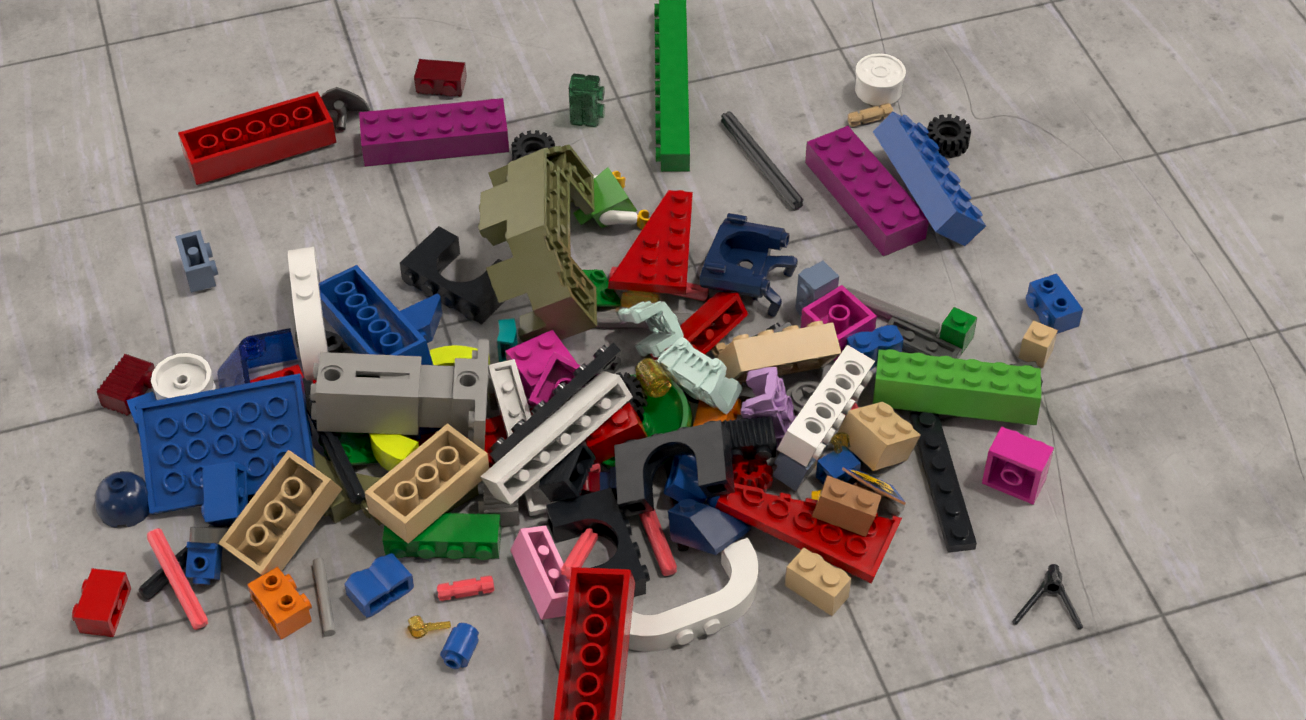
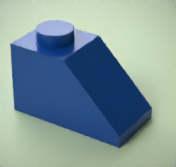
[400,293,443,343]

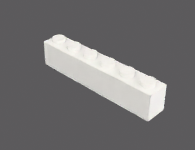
[480,371,633,505]

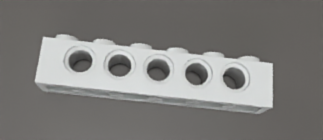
[777,345,875,467]

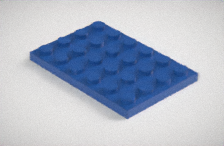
[136,374,316,515]

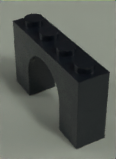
[400,226,505,325]
[614,420,735,517]
[546,488,650,597]

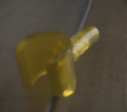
[830,432,851,454]
[408,615,451,639]

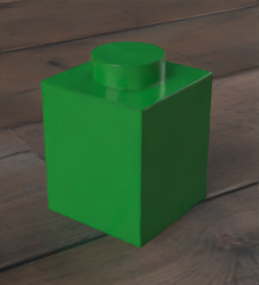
[939,307,978,355]

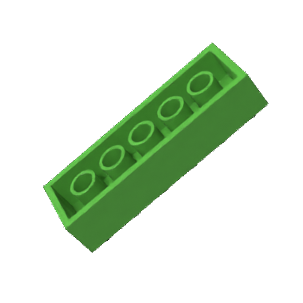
[873,349,1042,426]

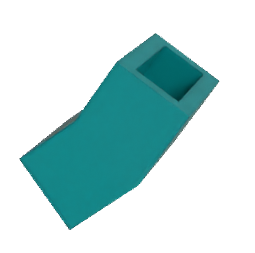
[497,318,518,362]

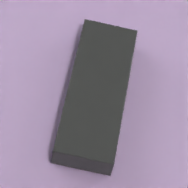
[886,317,962,359]

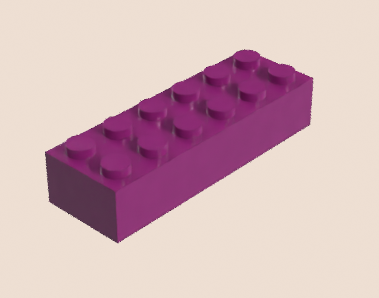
[359,98,509,167]
[805,126,929,257]

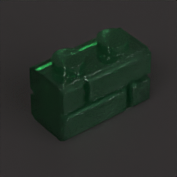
[568,73,605,127]

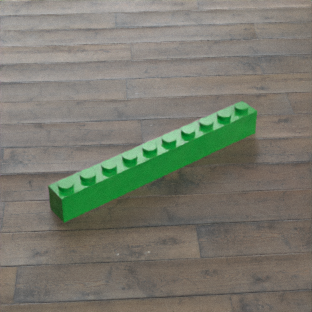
[654,0,690,172]

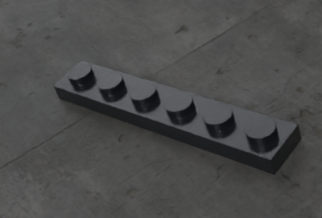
[489,342,621,464]
[910,412,977,553]

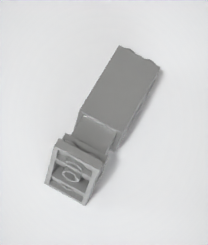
[310,339,489,450]

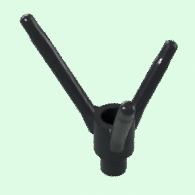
[1012,564,1083,629]

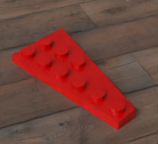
[608,190,693,295]
[715,483,902,584]

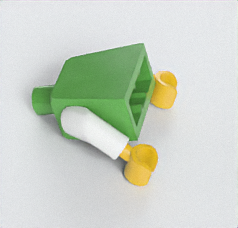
[573,167,650,229]

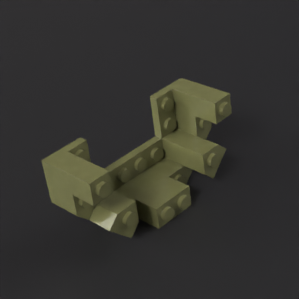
[478,144,597,342]

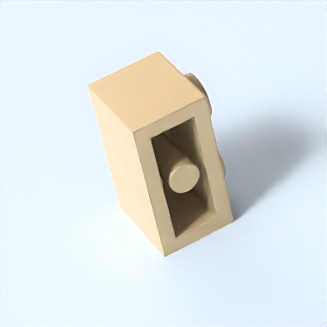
[785,548,851,616]

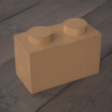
[812,475,881,537]

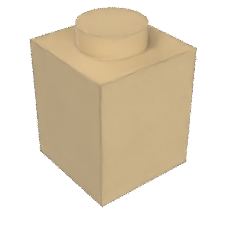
[1018,320,1058,368]

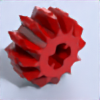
[733,459,773,493]

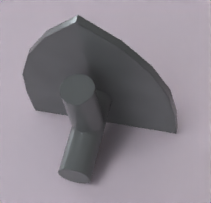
[321,87,370,130]

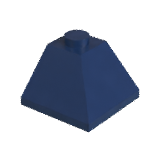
[668,499,751,555]

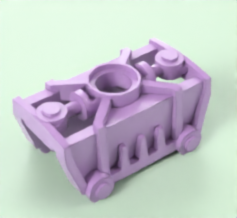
[741,367,797,451]

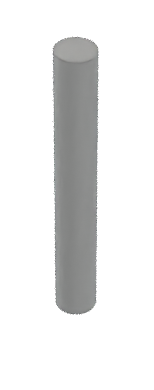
[312,558,336,636]

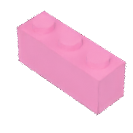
[510,526,570,620]

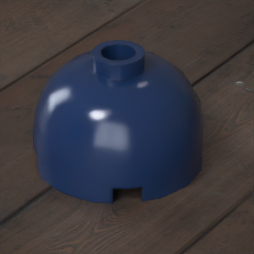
[94,471,150,528]

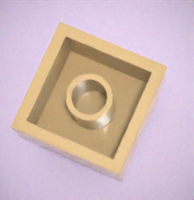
[836,402,921,471]

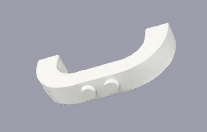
[288,247,329,384]
[629,538,758,652]

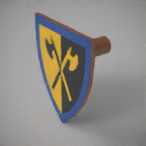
[842,467,906,505]

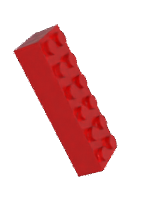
[178,91,337,185]
[553,567,635,720]

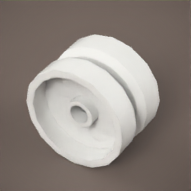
[151,353,216,400]

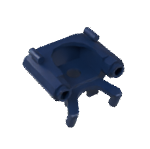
[700,213,798,317]

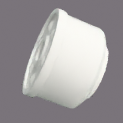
[855,53,906,106]

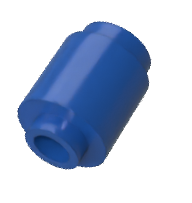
[440,623,479,669]

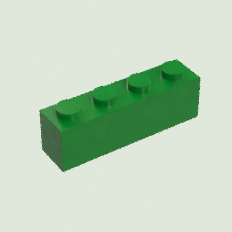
[382,513,502,560]

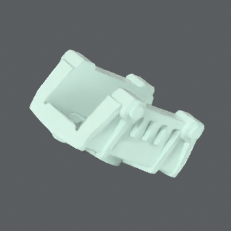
[616,301,684,358]
[657,337,742,415]

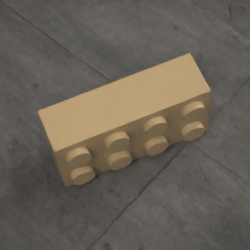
[718,321,841,383]
[365,423,489,544]
[218,450,342,575]

